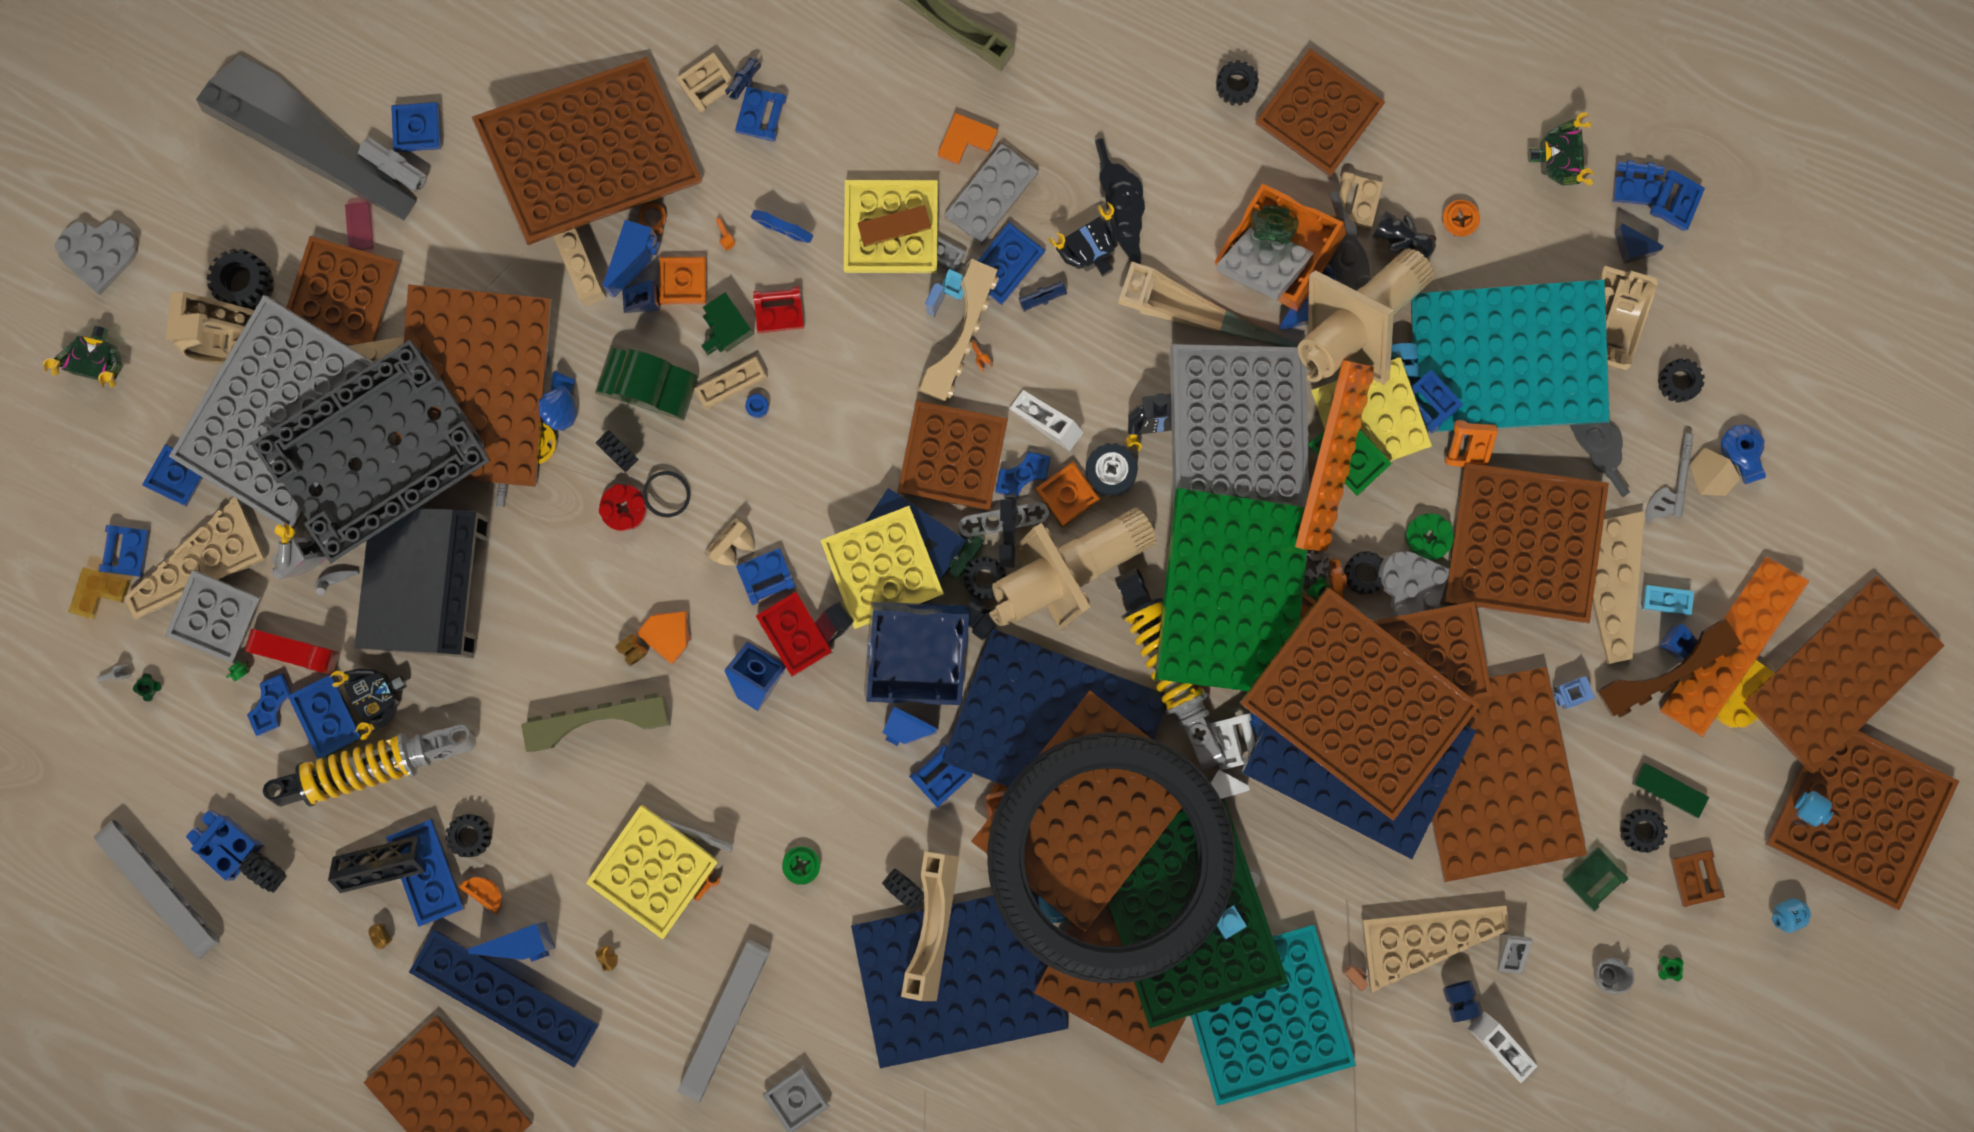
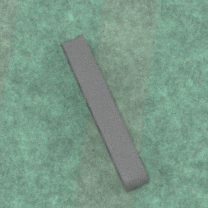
[94,820,220,959]
[678,939,771,1102]

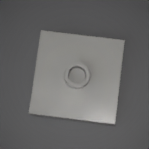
[762,1066,830,1132]

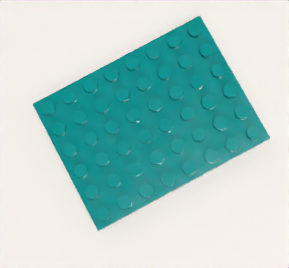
[1412,279,1610,433]

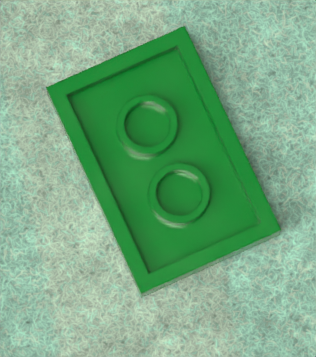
[1308,429,1393,496]

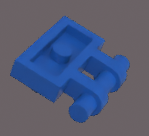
[1612,160,1665,206]

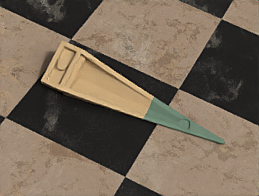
[1118,262,1299,347]

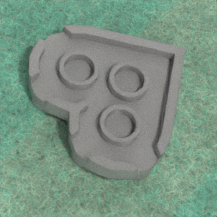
[55,220,138,295]
[1378,551,1450,616]

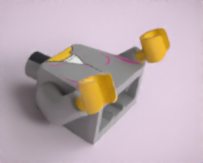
[272,523,327,580]

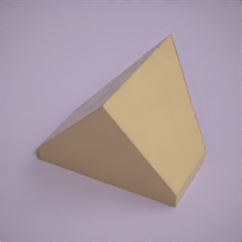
[1689,448,1741,496]

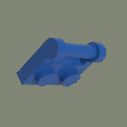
[735,87,787,142]
[1650,170,1705,231]
[1412,370,1464,433]
[98,525,151,577]
[736,548,796,605]
[909,744,973,808]

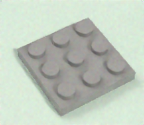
[1216,224,1314,301]
[165,570,262,663]

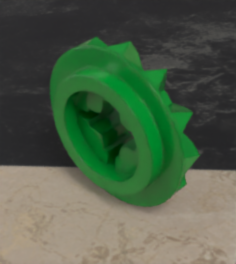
[782,846,821,885]

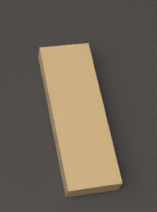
[694,356,767,410]

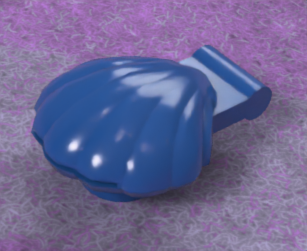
[539,371,578,431]
[1721,425,1766,484]

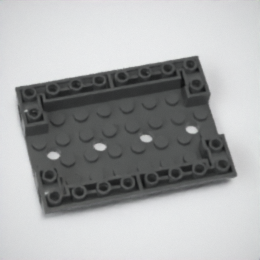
[251,340,490,564]

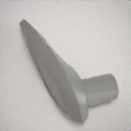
[314,571,359,595]

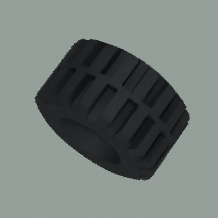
[207,249,274,310]

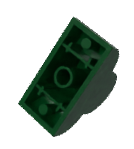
[595,348,699,421]

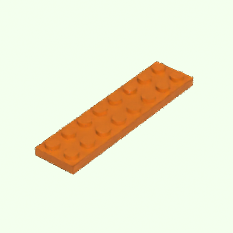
[1295,360,1374,551]
[1660,557,1809,738]

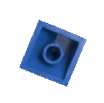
[724,642,786,711]
[882,707,938,746]

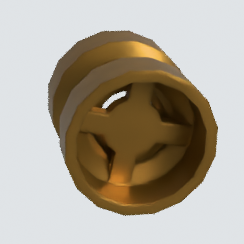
[615,633,648,666]

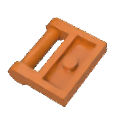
[1444,420,1498,467]

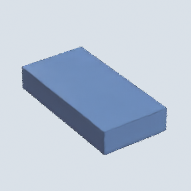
[925,283,945,317]

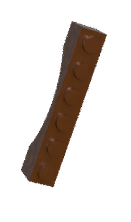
[1596,619,1741,718]

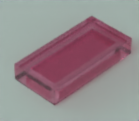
[345,202,374,250]

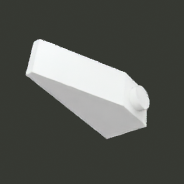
[1009,390,1084,451]
[1468,1011,1538,1083]

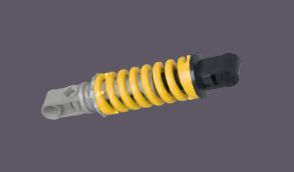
[1115,567,1227,770]
[263,725,476,807]

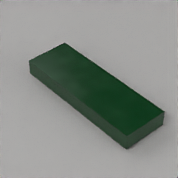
[1633,763,1710,818]

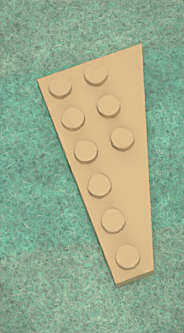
[124,497,266,619]
[1592,511,1645,664]
[1362,905,1510,993]

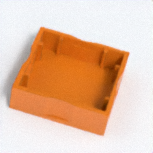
[1214,183,1346,312]

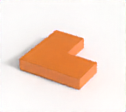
[937,113,998,165]

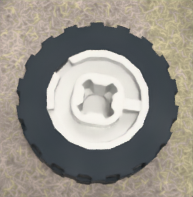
[1085,443,1138,497]

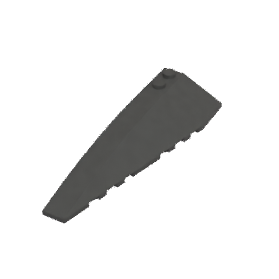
[196,55,416,221]

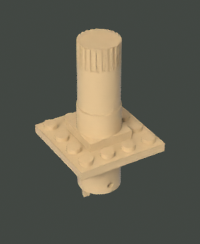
[1298,249,1434,385]
[989,508,1156,630]

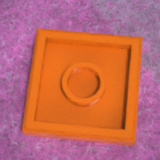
[659,257,707,305]
[1035,462,1100,527]

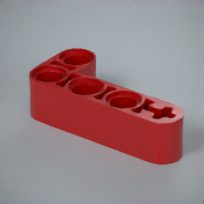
[244,628,340,674]

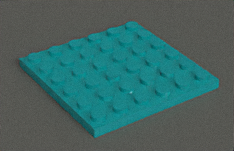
[1190,924,1356,1106]

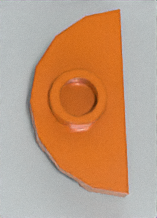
[1329,559,1347,598]
[458,877,502,915]

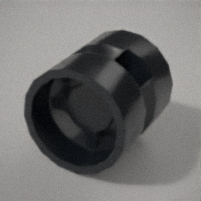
[966,597,997,641]

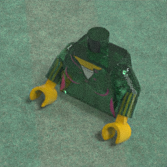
[1528,112,1595,186]
[43,326,123,387]

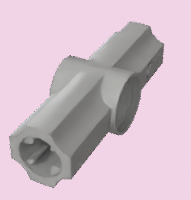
[358,137,427,193]

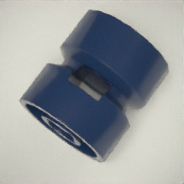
[1442,980,1483,1022]

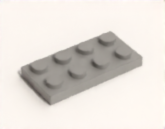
[945,144,1038,245]

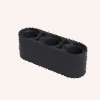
[815,601,854,643]

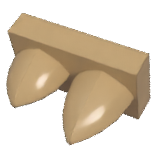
[705,518,755,566]

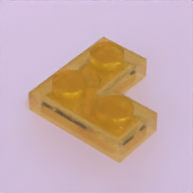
[68,567,131,619]

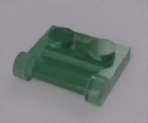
[1563,848,1629,912]

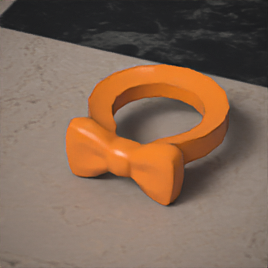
[638,203,667,234]

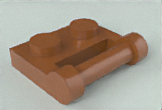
[1670,850,1725,907]

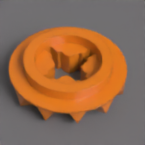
[1442,200,1480,237]

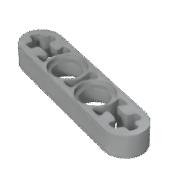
[959,503,1049,538]

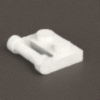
[1210,713,1256,770]

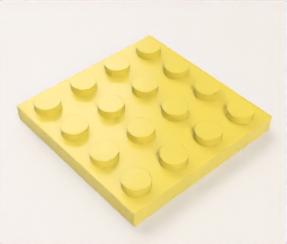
[844,180,938,273]
[1311,357,1433,461]
[820,506,944,629]
[586,805,719,939]

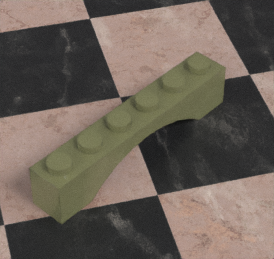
[900,0,1014,72]
[521,693,670,752]

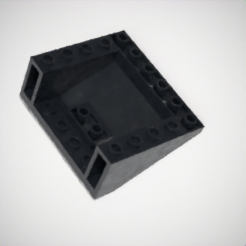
[354,509,489,659]

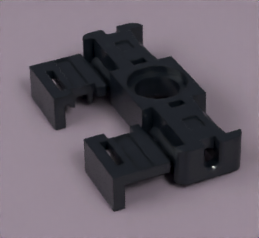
[999,493,1016,568]

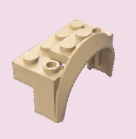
[1598,266,1658,370]
[166,291,255,364]

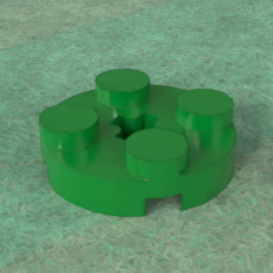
[1405,513,1454,561]

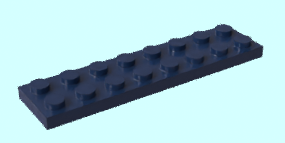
[409,930,600,1068]

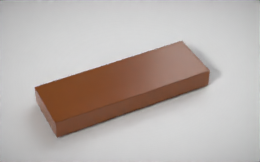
[857,205,931,247]

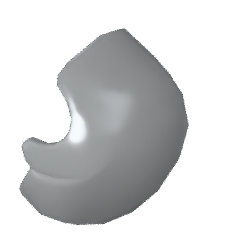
[1594,958,1634,995]

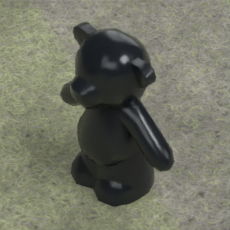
[1372,211,1436,258]

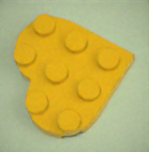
[1716,660,1774,728]

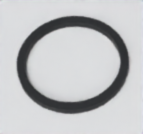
[643,471,690,518]

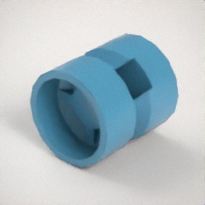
[1391,343,1419,380]

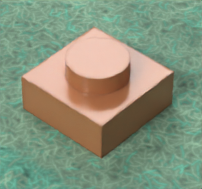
[1342,965,1369,991]

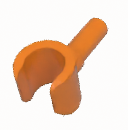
[716,218,735,251]
[972,340,993,372]
[694,871,721,901]

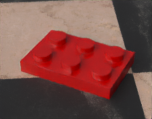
[756,592,833,677]

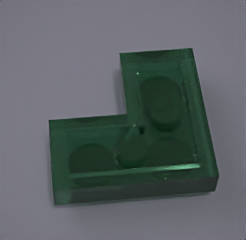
[948,535,984,581]

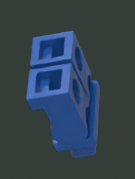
[186,810,264,881]

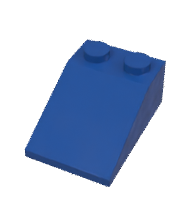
[603,220,660,297]
[467,921,555,962]

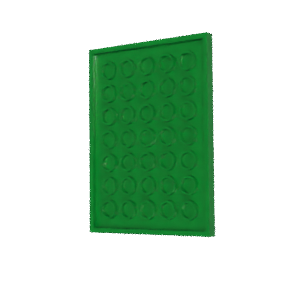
[1155,488,1307,692]

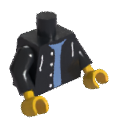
[1048,202,1118,277]
[1125,393,1172,451]

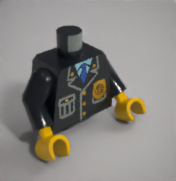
[329,668,407,740]

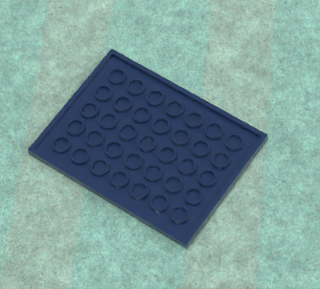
[942,629,1166,787]
[1241,724,1476,859]
[851,889,1068,1069]

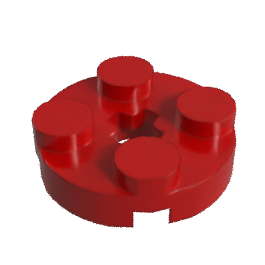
[599,484,647,532]

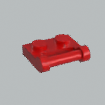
[753,286,804,334]

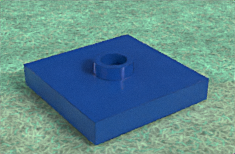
[391,102,441,152]
[142,444,203,507]

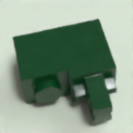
[701,292,754,355]

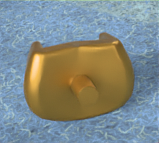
[368,923,393,949]
[595,945,618,971]

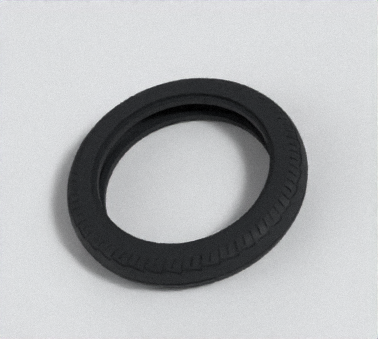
[987,732,1236,984]

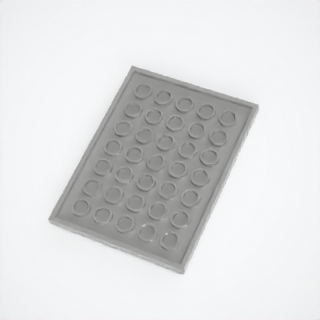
[169,295,374,529]
[1170,344,1309,508]

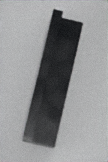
[328,836,427,893]

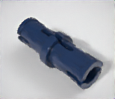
[725,57,761,100]
[1019,280,1067,312]

